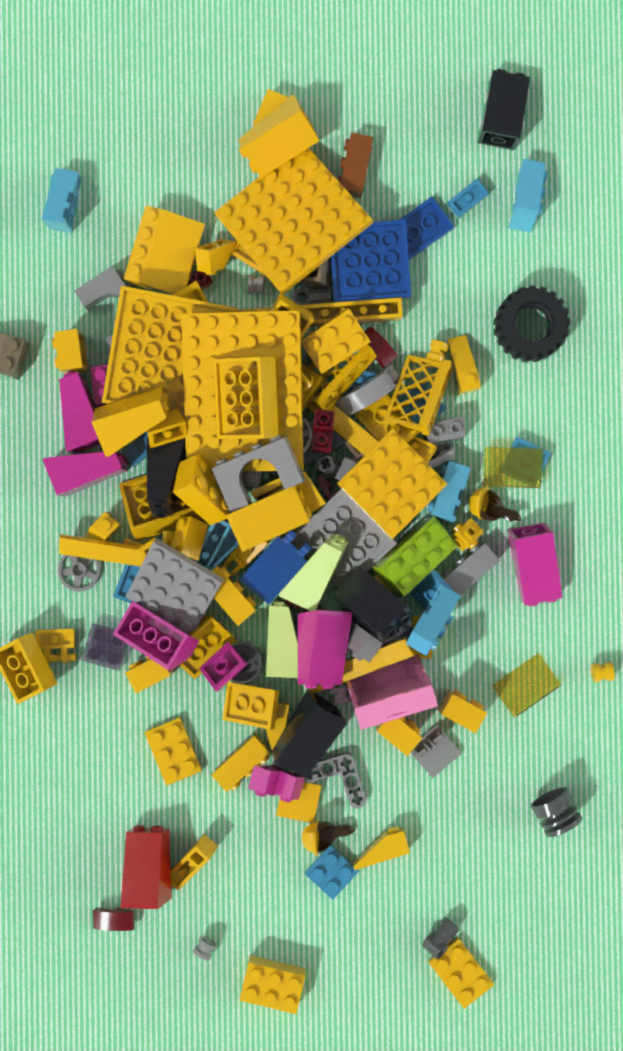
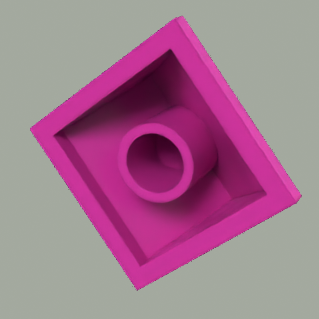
[199,642,248,692]

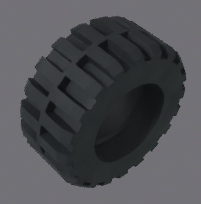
[493,285,571,362]

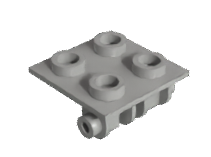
[411,724,462,778]

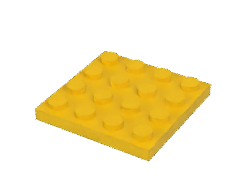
[337,428,447,539]

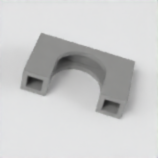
[74,266,131,348]
[212,435,305,512]

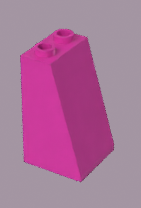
[59,371,100,455]
[42,451,129,497]
[507,522,563,606]
[298,610,352,689]

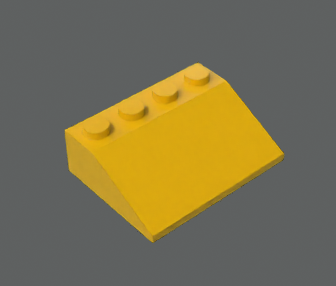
[124,206,205,295]
[213,357,279,439]
[119,475,204,542]

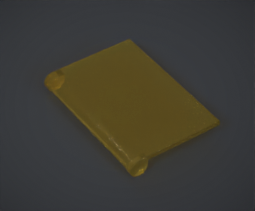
[483,447,543,488]
[492,653,561,718]

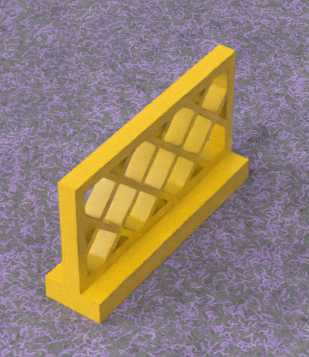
[308,345,377,411]
[384,354,452,436]

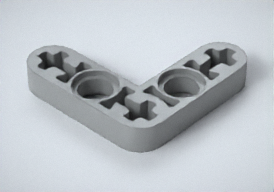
[304,753,366,809]

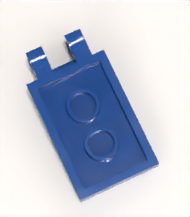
[399,197,454,260]
[239,530,312,605]

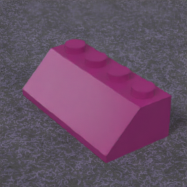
[113,601,199,671]

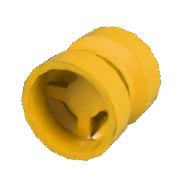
[426,340,449,363]
[591,662,615,683]

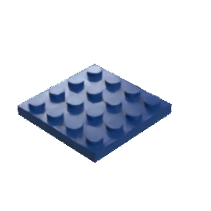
[331,219,411,303]

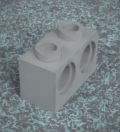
[424,417,467,444]

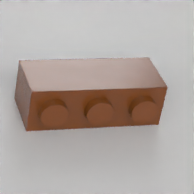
[338,133,373,198]

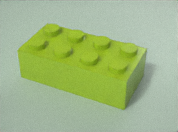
[372,516,458,597]

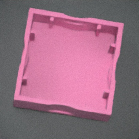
[346,654,438,730]

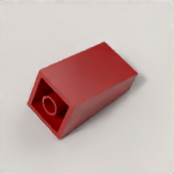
[121,825,172,909]

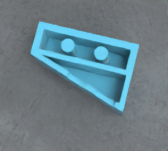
[508,159,548,233]
[42,168,82,233]
[427,460,471,523]
[195,521,239,571]
[406,584,461,656]

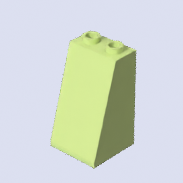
[279,534,349,611]
[266,601,298,678]

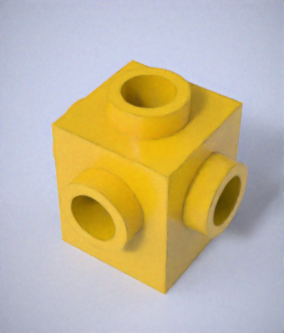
[451,518,484,551]

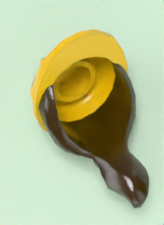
[468,486,521,522]
[301,820,355,856]

